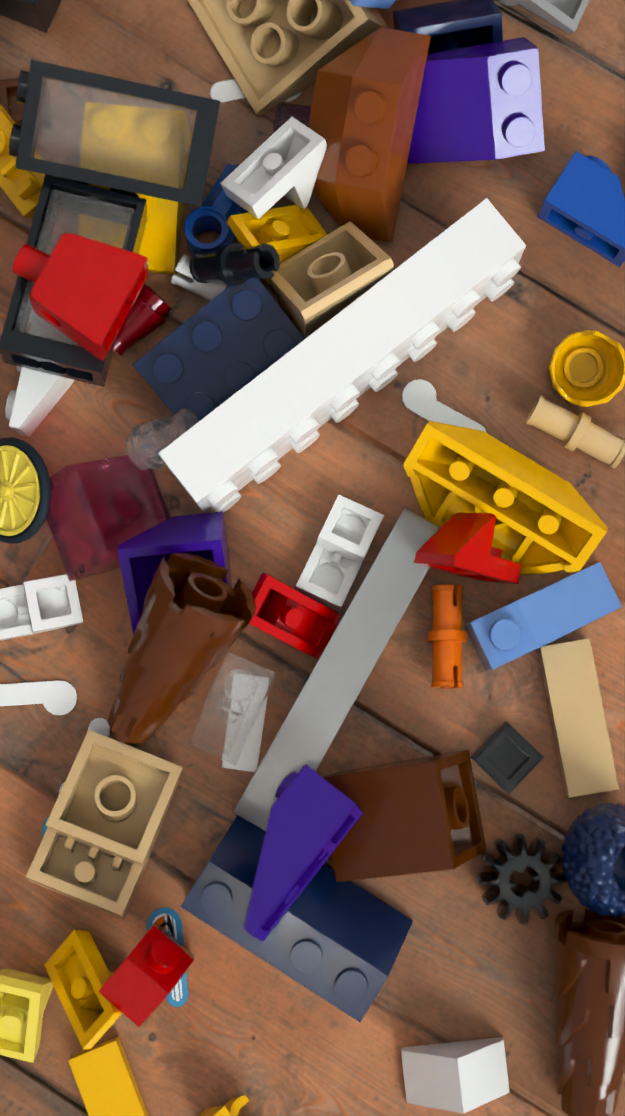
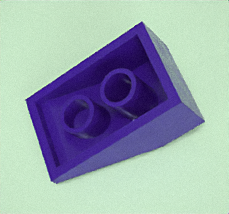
[407,37,545,164]

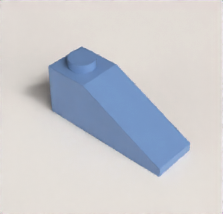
[464,562,622,671]

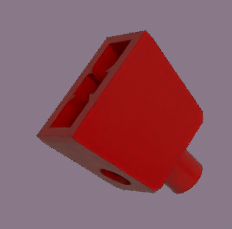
[12,233,148,361]

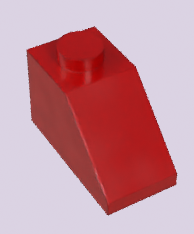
[98,922,194,1027]

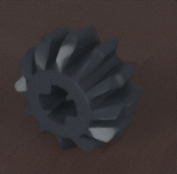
[476,833,566,924]

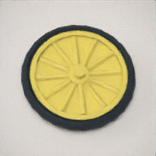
[0,437,51,544]

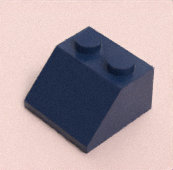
[393,0,503,54]

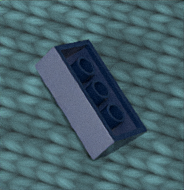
[180,815,413,1022]

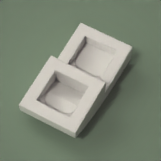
[295,495,384,612]
[0,573,83,641]

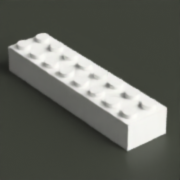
[158,198,526,513]

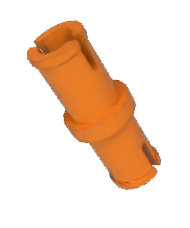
[427,585,467,689]

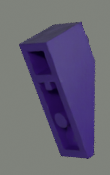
[243,764,363,942]

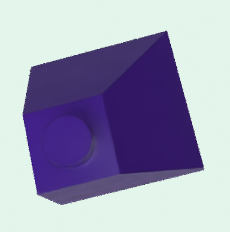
[117,511,232,635]

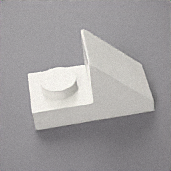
[220,117,327,219]

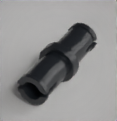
[189,243,280,285]

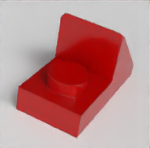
[414,512,522,584]
[249,572,342,660]

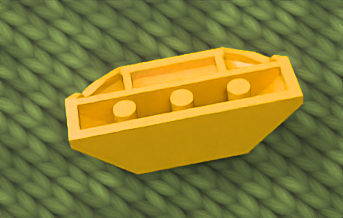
[403,421,608,575]

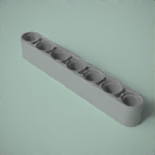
[233,508,441,831]

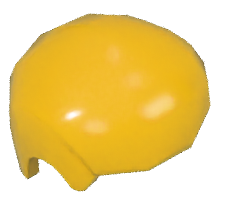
[548,330,625,407]

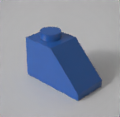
[537,151,625,267]

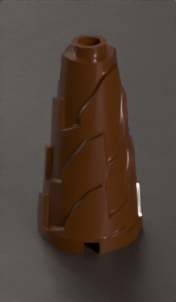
[107,553,256,745]
[553,909,625,1116]

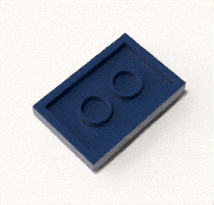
[133,278,305,430]

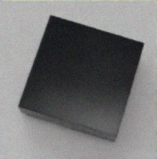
[470,721,544,794]

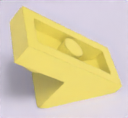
[0,968,54,1063]

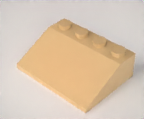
[188,0,389,115]

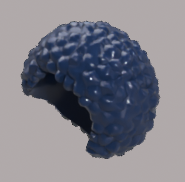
[561,802,625,918]

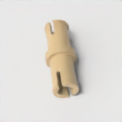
[525,395,625,469]

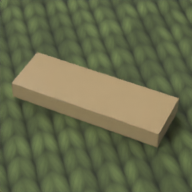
[538,638,619,798]

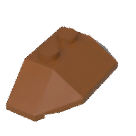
[308,27,431,242]

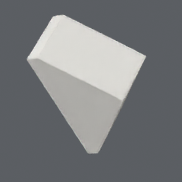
[401,1037,510,1114]

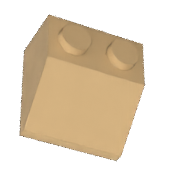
[269,221,394,338]

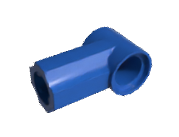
[184,163,248,258]

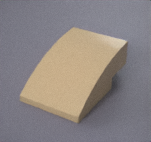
[26,729,183,920]

